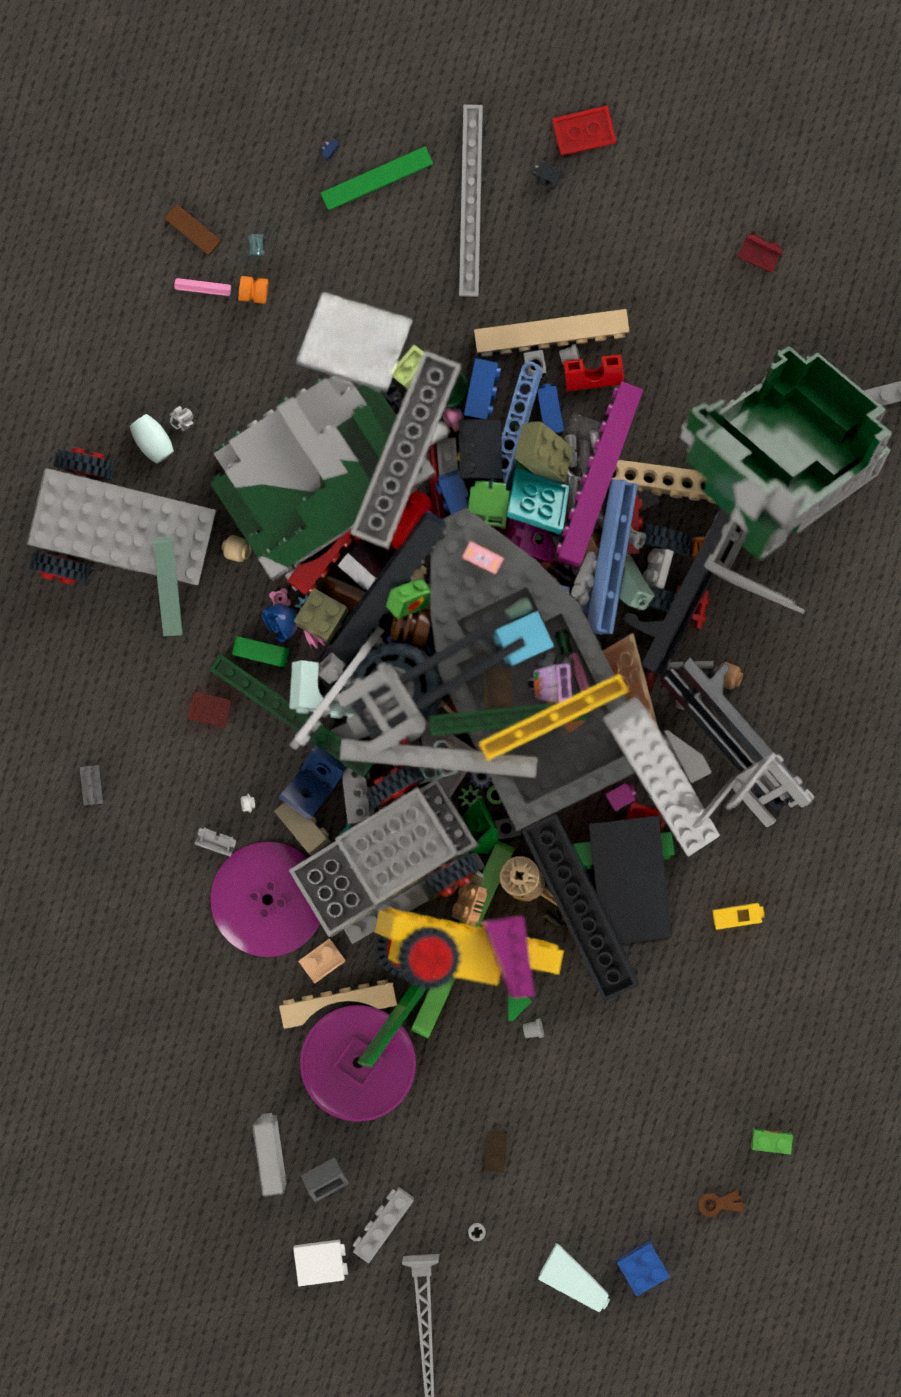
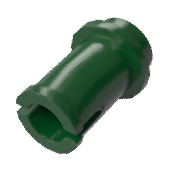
[555,629,573,654]

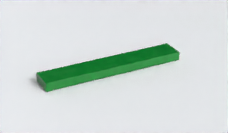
[321,146,433,211]
[358,984,426,1067]

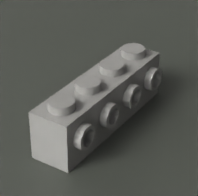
[341,762,375,825]
[352,1187,414,1263]

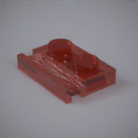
[188,692,232,728]

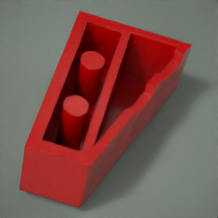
[389,490,438,550]

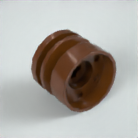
[391,608,432,650]

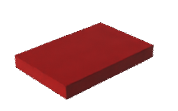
[552,105,617,156]

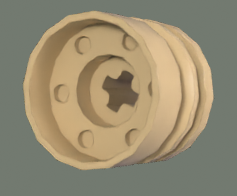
[500,856,545,901]

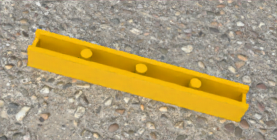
[479,674,628,761]

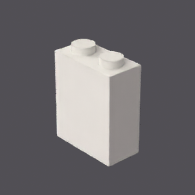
[294,1239,348,1286]

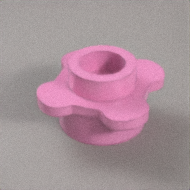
[269,588,291,606]

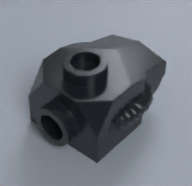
[381,384,404,415]

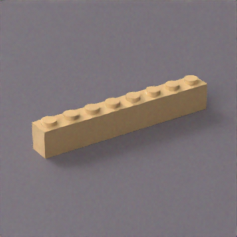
[474,309,629,357]

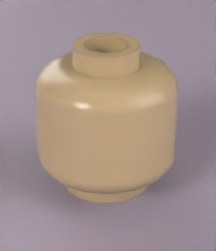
[222,535,252,562]

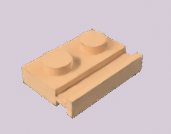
[299,938,346,983]

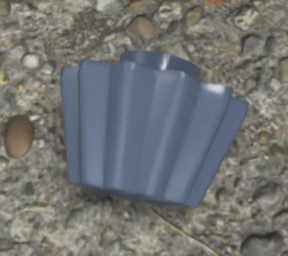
[468,771,493,789]

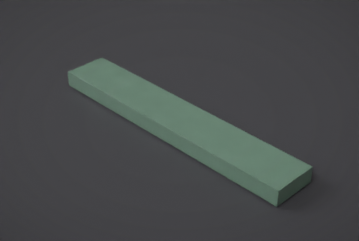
[153,537,183,636]

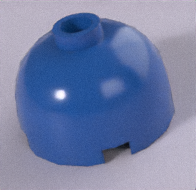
[262,603,298,643]

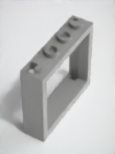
[253,1113,287,1196]

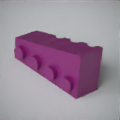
[481,916,534,999]

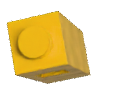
[712,903,765,930]

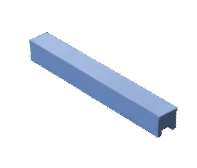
[587,479,638,635]

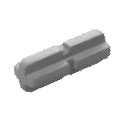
[565,435,577,468]

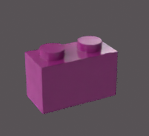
[605,783,637,811]

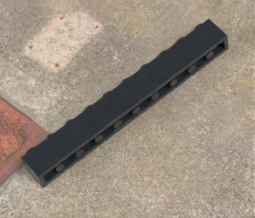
[318,510,447,672]

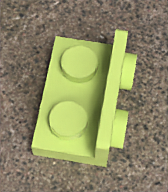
[389,345,424,390]

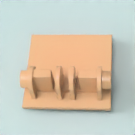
[452,883,488,926]

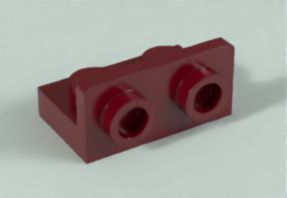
[737,233,783,273]

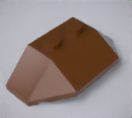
[321,575,366,611]

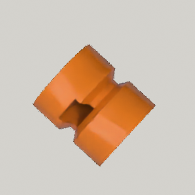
[238,276,269,304]

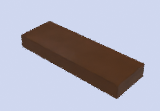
[165,204,221,255]

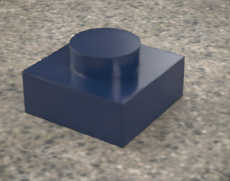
[321,139,340,161]

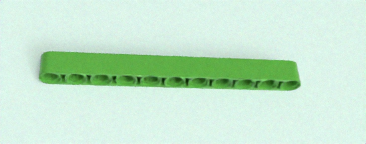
[411,840,515,1038]

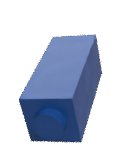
[537,384,564,434]

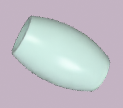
[130,414,174,464]

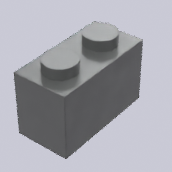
[301,1157,349,1202]

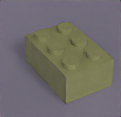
[514,422,573,483]

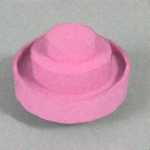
[442,407,464,432]

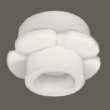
[241,794,255,813]

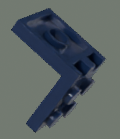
[279,745,347,821]

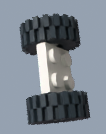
[643,524,693,613]

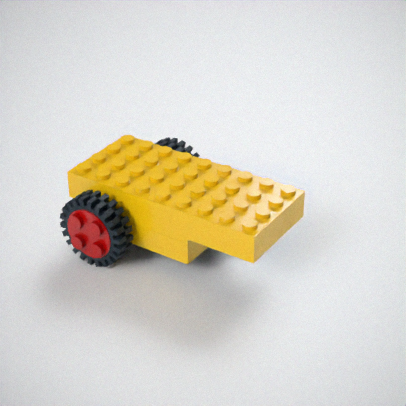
[374,907,563,990]

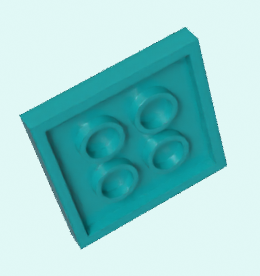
[506,468,570,534]

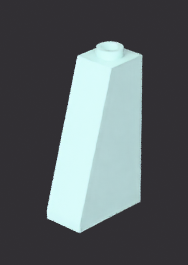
[538,1243,610,1312]

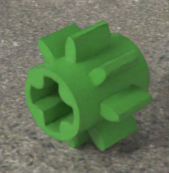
[458,785,482,808]

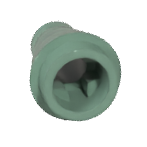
[504,597,534,620]

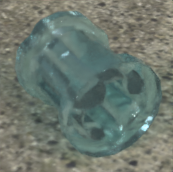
[247,234,265,256]

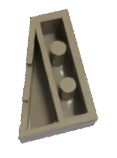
[274,802,332,856]

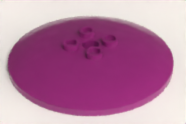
[211,842,320,957]
[300,1005,416,1121]

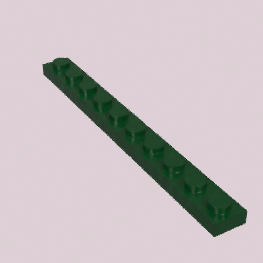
[209,654,375,778]

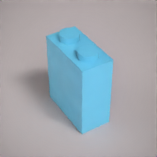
[492,611,554,667]

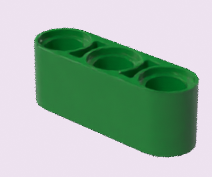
[231,636,290,668]

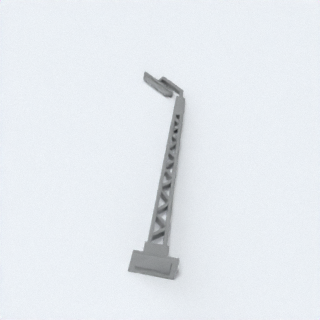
[402,1254,440,1397]

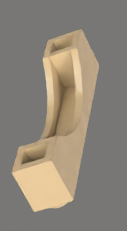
[279,979,397,1029]

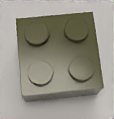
[294,588,349,644]

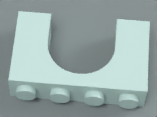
[290,660,356,719]

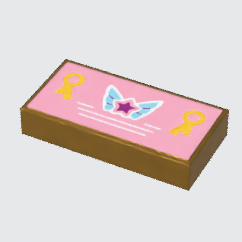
[461,541,505,575]

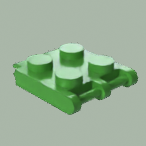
[468,480,509,530]

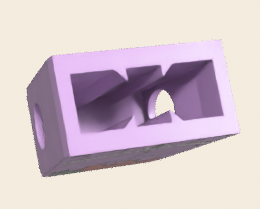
[528,664,572,703]

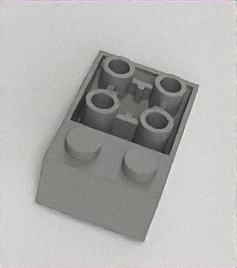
[662,730,712,783]

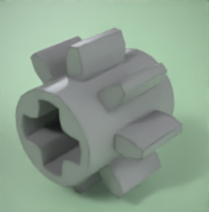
[170,406,193,431]

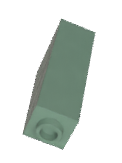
[619,554,654,610]

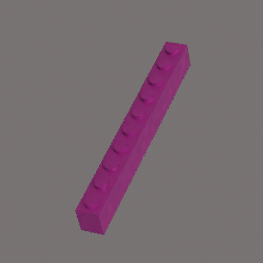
[555,382,643,568]

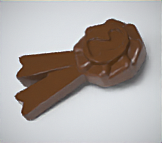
[698,1190,745,1217]

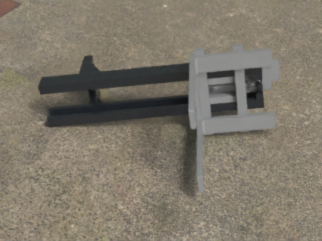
[336,611,527,756]
[660,658,814,829]

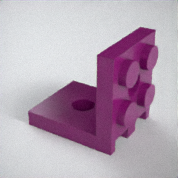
[497,517,555,563]

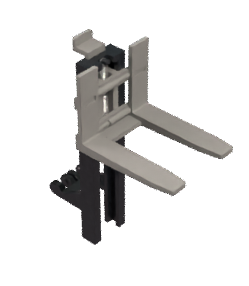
[624,508,805,676]

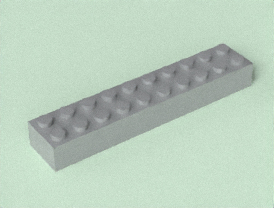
[351,351,461,549]
[603,697,720,857]

